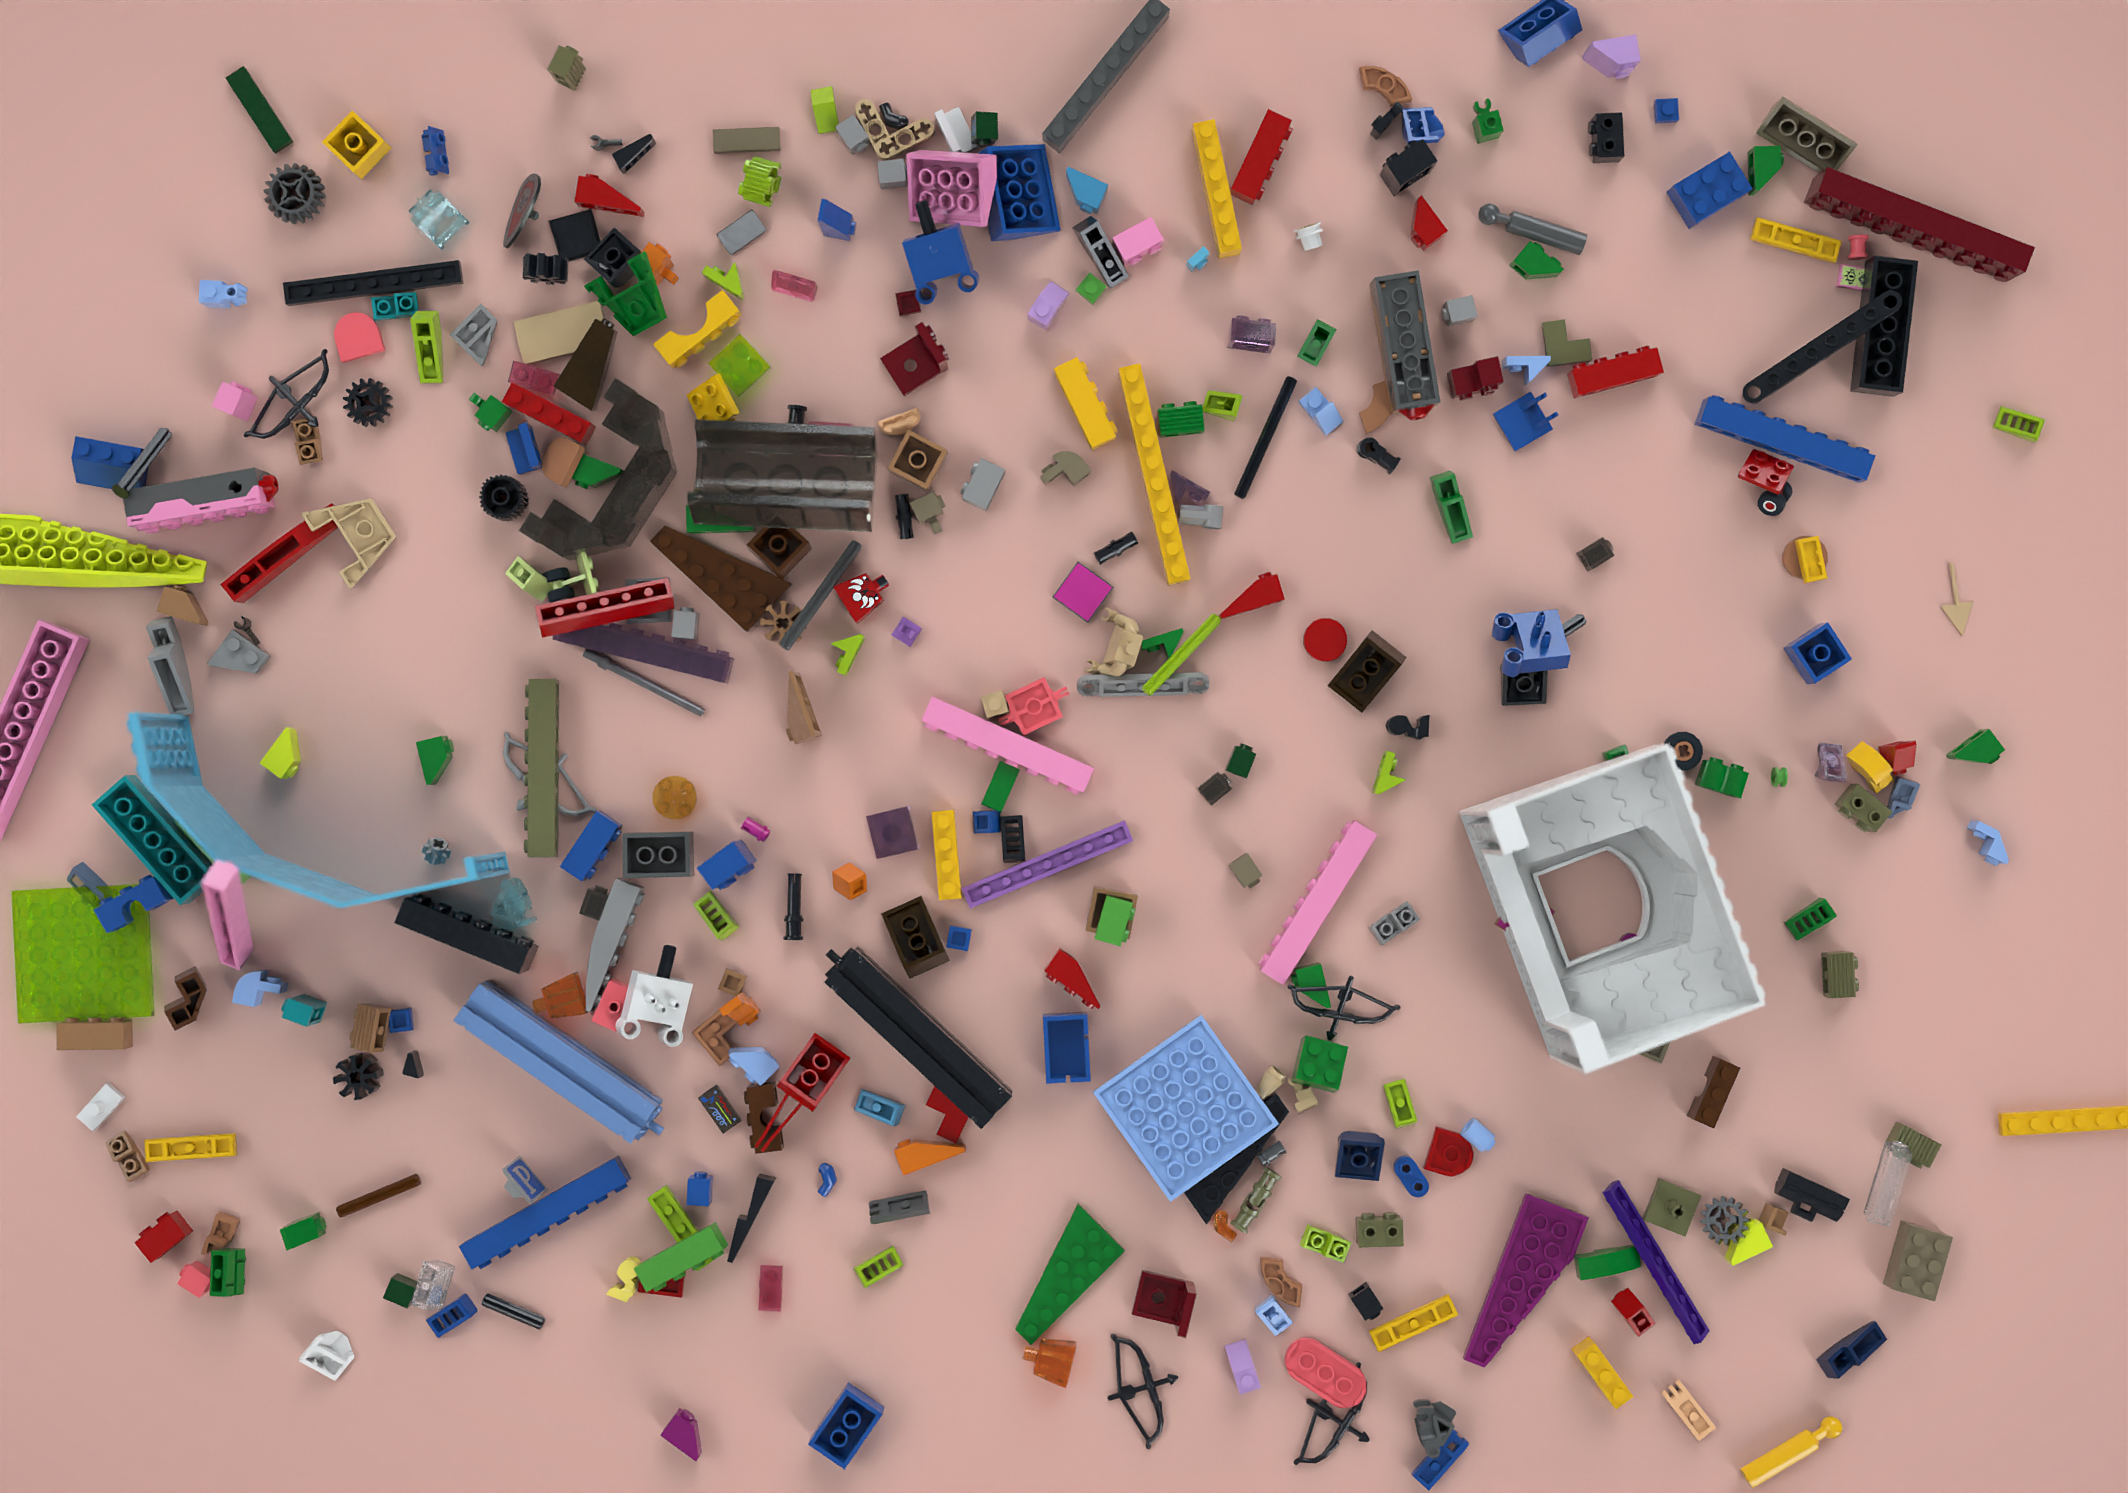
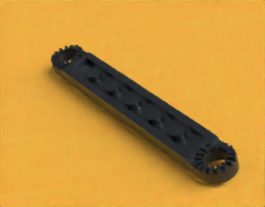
[1743,291,1902,404]

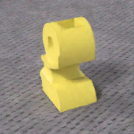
[606,1256,641,1303]

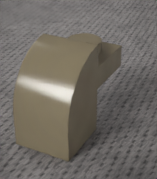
[1040,451,1091,487]

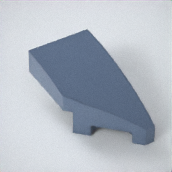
[1887,776,1920,819]

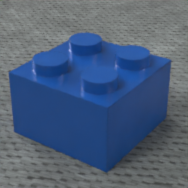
[1783,622,1852,684]

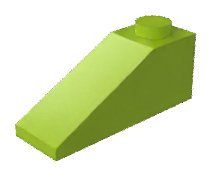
[410,311,443,383]

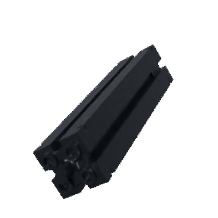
[824,946,1013,1129]

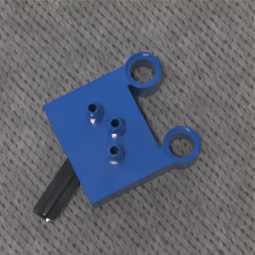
[1492,609,1587,677]

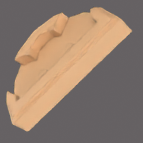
[877,408,920,435]

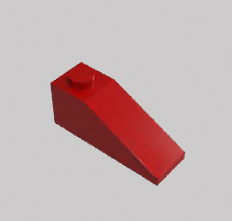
[574,174,645,217]
[1219,572,1285,619]

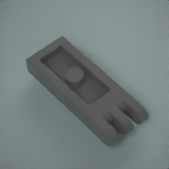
[868,1190,930,1224]

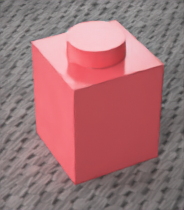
[177,1260,210,1298]

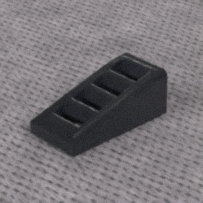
[612,134,657,174]
[1000,815,1025,863]

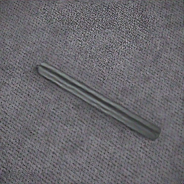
[780,540,862,651]

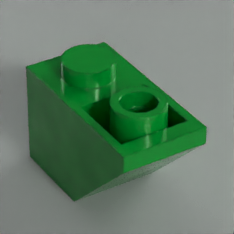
[1509,241,1564,280]

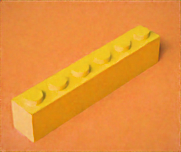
[1191,119,1242,259]

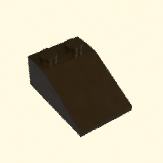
[1327,630,1407,713]
[881,896,950,979]

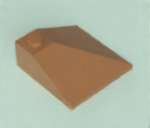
[786,670,822,744]

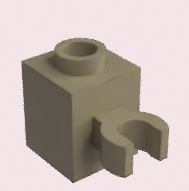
[910,491,946,534]

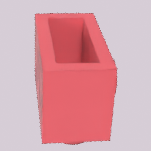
[591,978,628,1032]

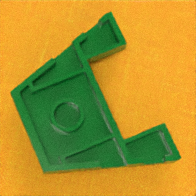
[584,251,667,336]

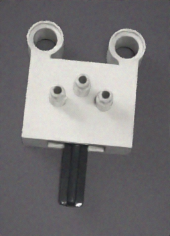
[615,945,693,1047]

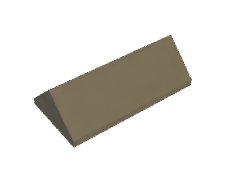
[1756,97,1858,173]

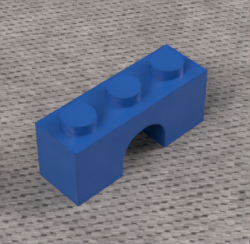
[94,875,174,933]

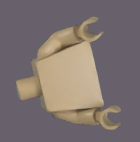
[1085,608,1143,676]

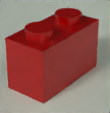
[134,1210,194,1263]

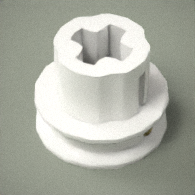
[1294,222,1323,251]

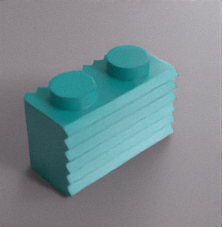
[281,994,327,1027]

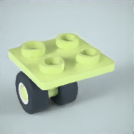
[542,551,599,603]

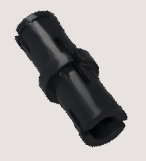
[895,494,914,539]
[1093,531,1139,565]

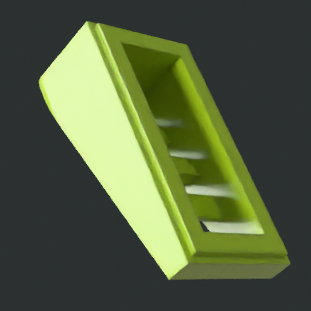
[1993,406,2045,443]
[693,891,739,940]
[853,1246,904,1288]

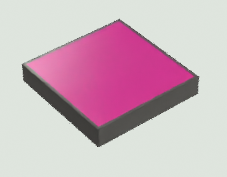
[1052,562,1114,623]

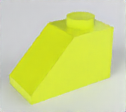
[260,727,301,779]
[1725,1218,1773,1266]

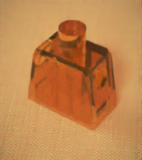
[532,971,588,1018]
[1022,1339,1076,1388]

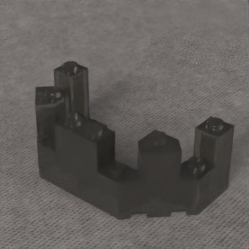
[518,378,677,560]

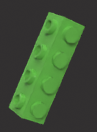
[634,1222,728,1292]

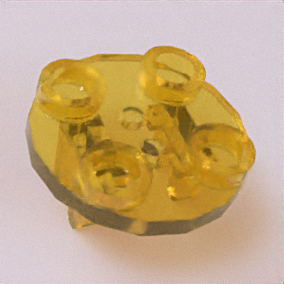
[652,776,697,819]

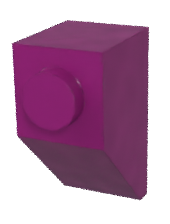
[660,1408,702,1461]

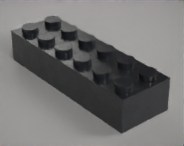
[1850,256,1918,397]
[394,894,539,974]

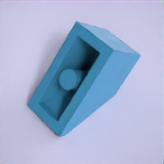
[1066,167,1108,214]

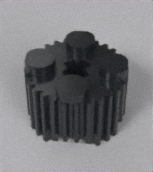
[479,475,529,521]

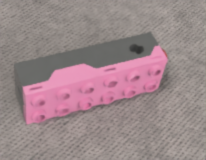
[123,467,279,533]

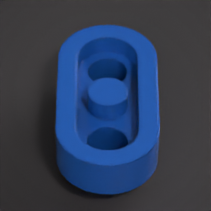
[1393,1156,1429,1197]

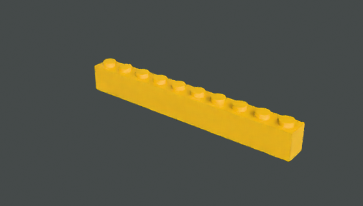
[1118,363,1191,586]

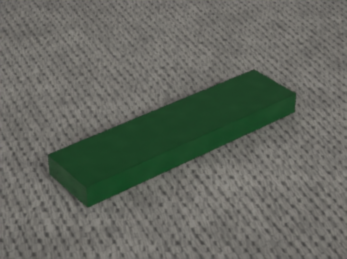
[225,66,294,154]

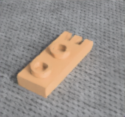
[1661,1379,1716,1441]

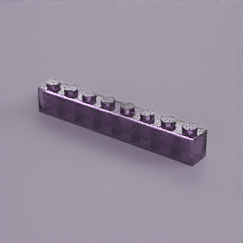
[552,623,734,684]

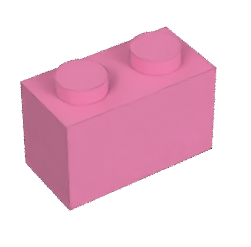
[1112,217,1164,266]
[212,381,258,422]

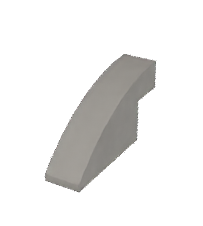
[146,616,194,715]

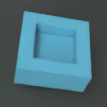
[1186,246,1210,272]

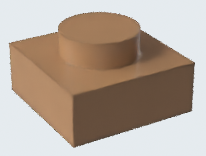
[718,968,747,996]

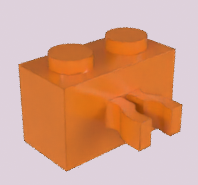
[641,242,679,285]

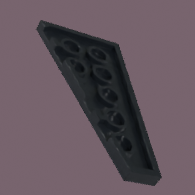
[1184,1093,1289,1225]

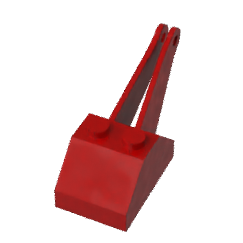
[754,1033,851,1152]

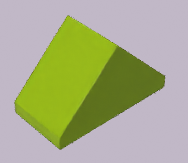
[810,86,839,134]
[1202,390,1243,422]

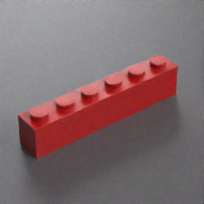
[535,578,674,638]

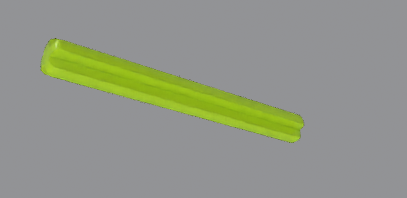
[1142,613,1221,696]

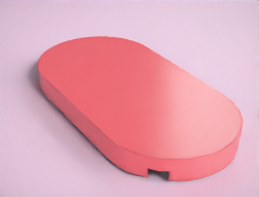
[1285,1337,1367,1408]

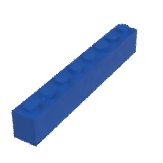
[1694,395,1876,483]
[459,1155,631,1270]

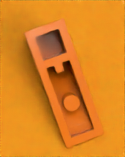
[894,1138,966,1176]

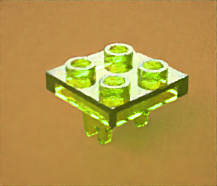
[708,334,771,397]

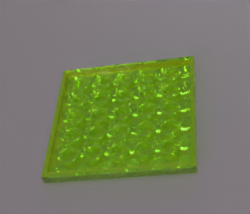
[11,884,155,1024]

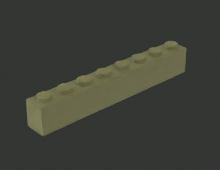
[524,679,559,858]

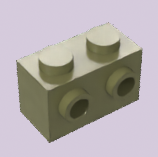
[1835,784,1892,833]
[1356,1212,1404,1248]

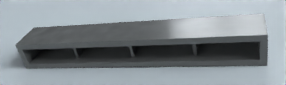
[1042,0,1170,154]

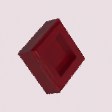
[895,289,921,316]

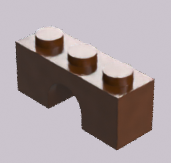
[1687,1056,1740,1129]
[744,1081,784,1154]

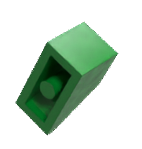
[1748,146,1784,196]
[571,454,625,489]
[1946,729,2005,764]
[416,736,454,785]
[1291,962,1331,1008]
[279,1212,326,1251]

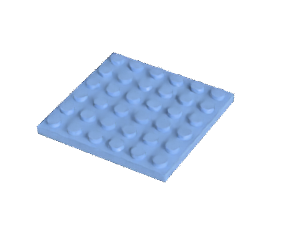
[1093,1015,1279,1202]

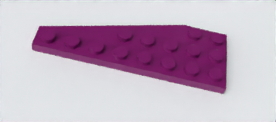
[1463,1193,1589,1368]

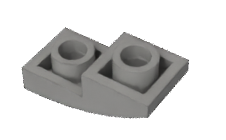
[1368,901,1420,945]

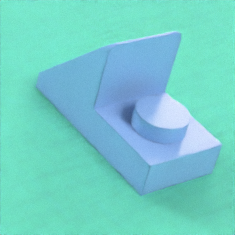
[1502,356,1551,386]
[1298,387,1343,436]
[1255,1295,1293,1336]

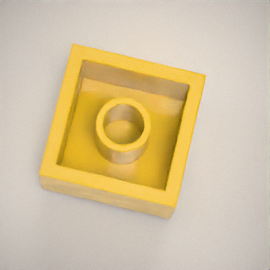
[322,110,392,180]

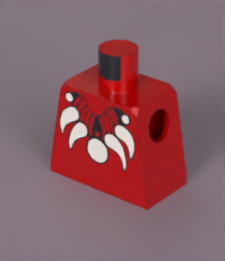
[833,573,890,624]

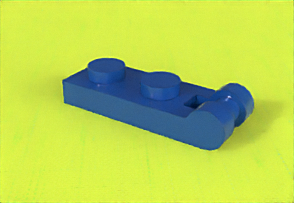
[1411,1429,1469,1490]

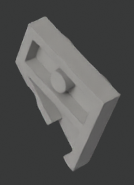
[207,629,270,674]

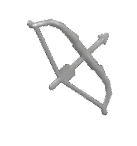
[503,732,597,816]

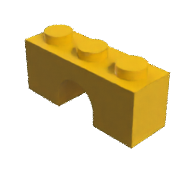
[1571,1336,1634,1410]

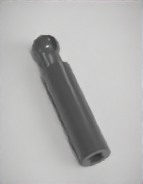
[1478,204,1587,255]

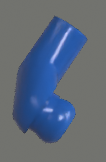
[817,1163,837,1197]

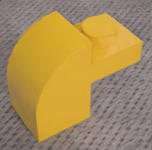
[1846,741,1893,794]

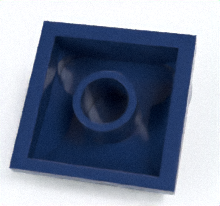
[1335,1131,1385,1181]

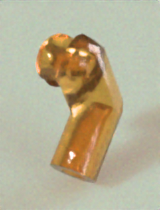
[1213,1211,1237,1242]

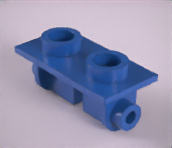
[421,126,449,176]

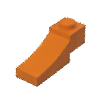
[719,992,761,1026]

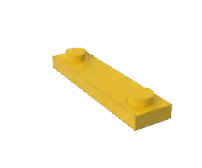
[1749,217,1842,263]
[144,1133,237,1162]
[1368,1294,1458,1353]

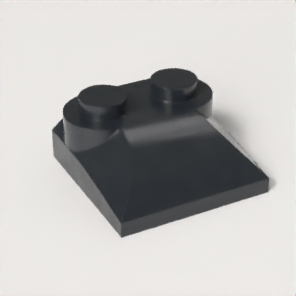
[584,228,641,287]
[1500,664,1548,706]

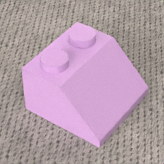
[1582,35,1641,79]

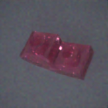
[508,360,560,396]
[758,1265,783,1312]

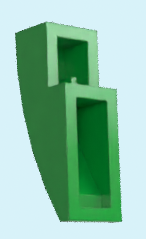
[1429,470,1473,544]
[1574,1245,1641,1281]

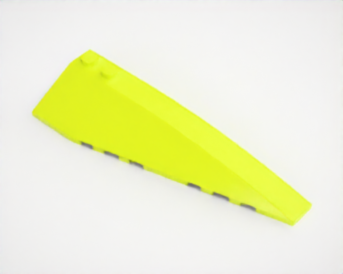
[0,514,207,588]

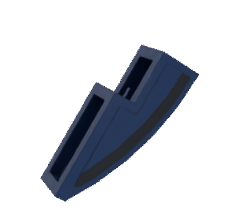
[1816,1321,1887,1379]

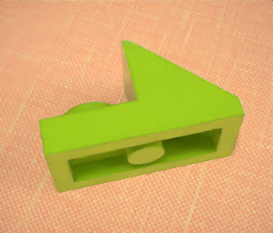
[702,262,744,300]
[831,634,866,676]
[1372,751,1406,794]

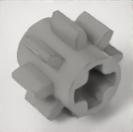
[422,838,451,865]

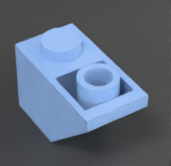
[728,1047,780,1086]

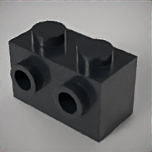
[1588,112,1625,163]

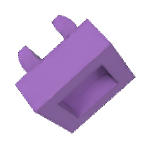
[891,617,922,647]

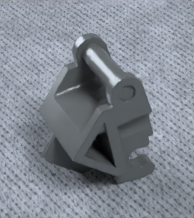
[1413,1399,1456,1458]

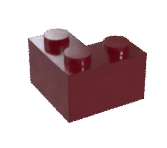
[1447,356,1504,401]

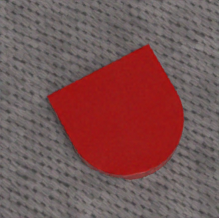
[1423,1126,1474,1177]

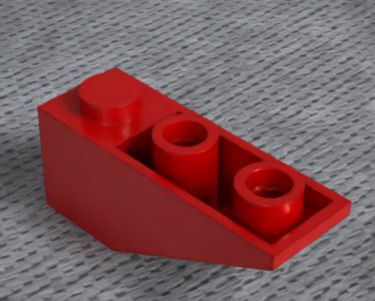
[1044,948,1100,1009]

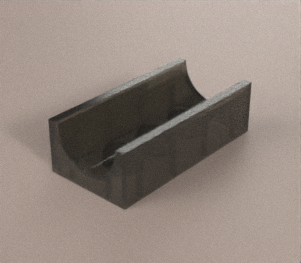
[687,419,878,532]

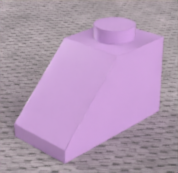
[1027,281,1069,330]
[1224,1339,1261,1395]

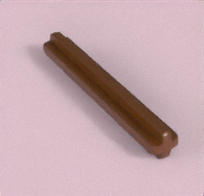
[336,1174,421,1218]

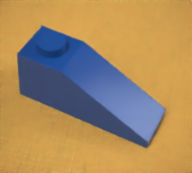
[817,199,856,241]

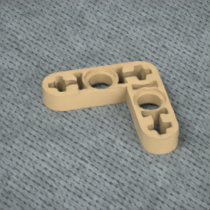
[855,99,935,161]

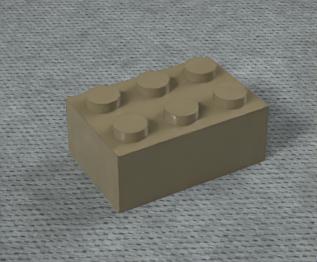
[1883,1220,1953,1302]

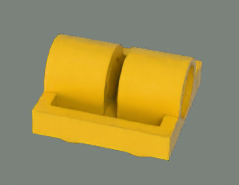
[686,374,740,434]

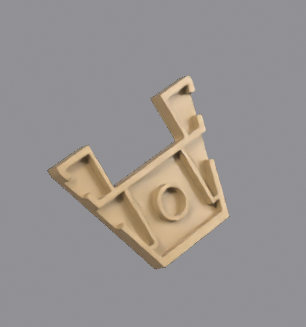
[301,498,397,589]

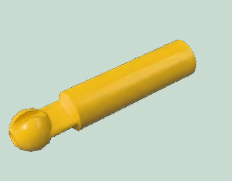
[1740,1416,1843,1489]

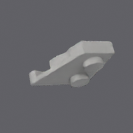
[450,304,498,366]

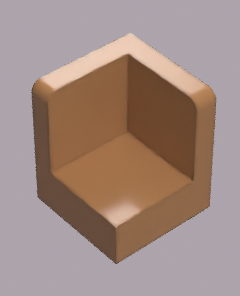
[1758,1203,1789,1236]

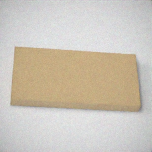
[513,301,604,366]

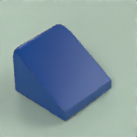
[973,811,1001,834]

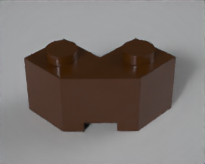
[164,966,207,1031]

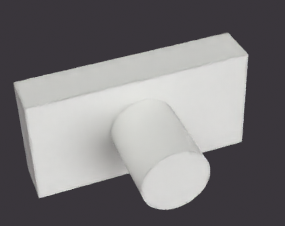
[76,1082,125,1131]

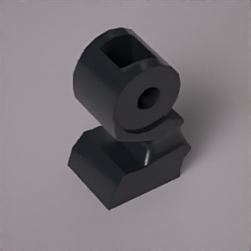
[1386,715,1430,740]

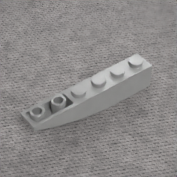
[586,878,645,1012]

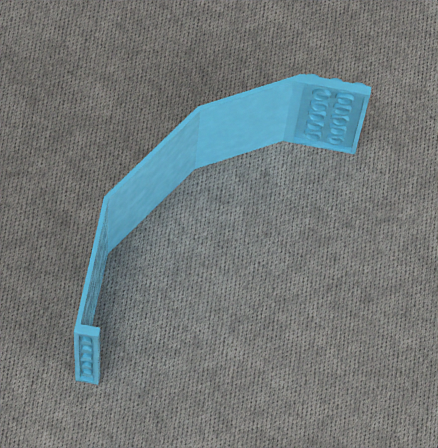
[127,712,510,908]

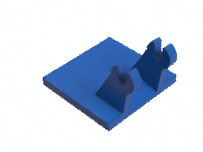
[1493,392,1558,452]

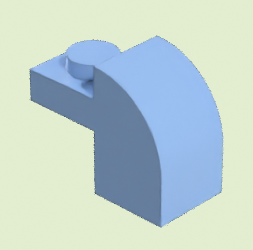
[232,970,288,1007]

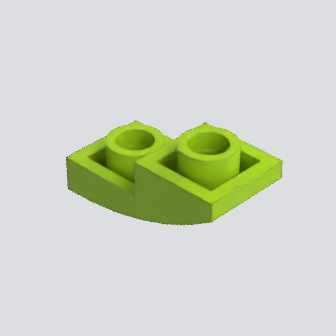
[1299,1224,1352,1263]

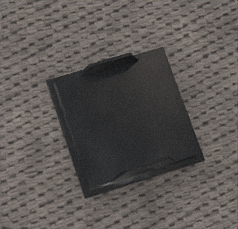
[549,209,601,261]

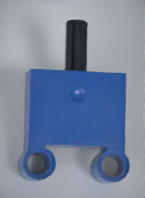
[902,200,980,305]

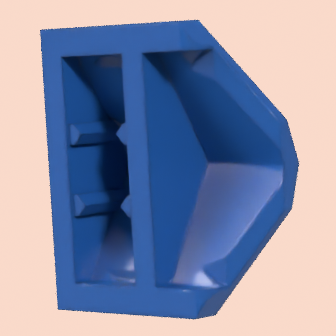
[1401,107,1445,144]

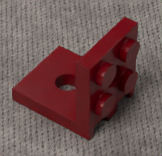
[880,322,949,397]
[1131,1270,1197,1338]

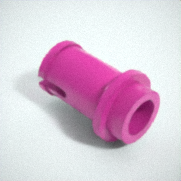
[741,817,770,842]

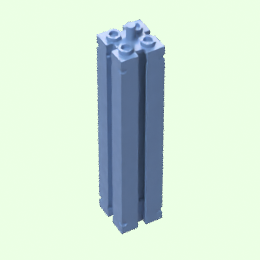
[453,980,664,1144]

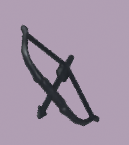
[244,349,329,439]
[1287,975,1401,1041]
[1107,1334,1178,1450]
[1293,1362,1370,1465]

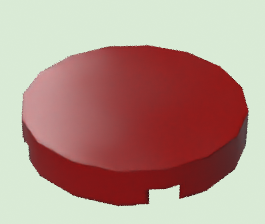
[1303,618,1347,662]

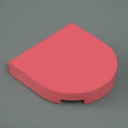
[334,312,386,363]

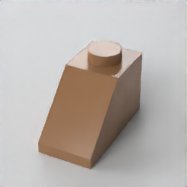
[156,584,208,626]

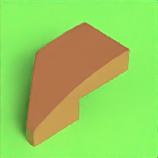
[201,1211,240,1255]

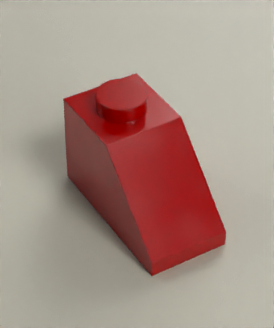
[1410,195,1448,251]
[1878,741,1917,775]
[1611,1288,1656,1337]

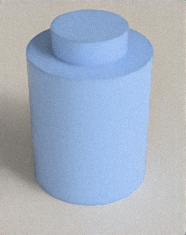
[1460,1118,1496,1152]

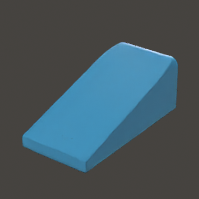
[854,1089,905,1126]

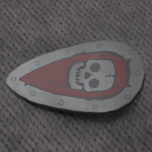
[503,173,541,248]

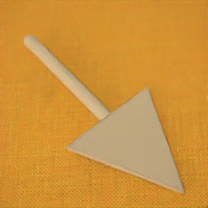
[1941,562,1973,636]

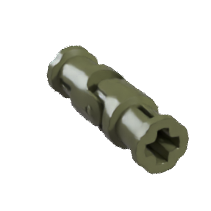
[1230,1167,1282,1234]

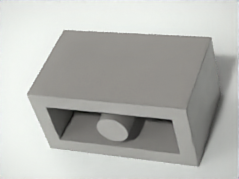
[960,458,1005,512]

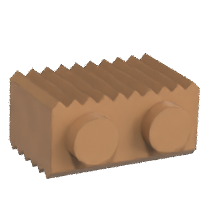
[349,1003,391,1053]

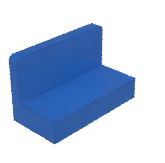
[506,422,542,475]

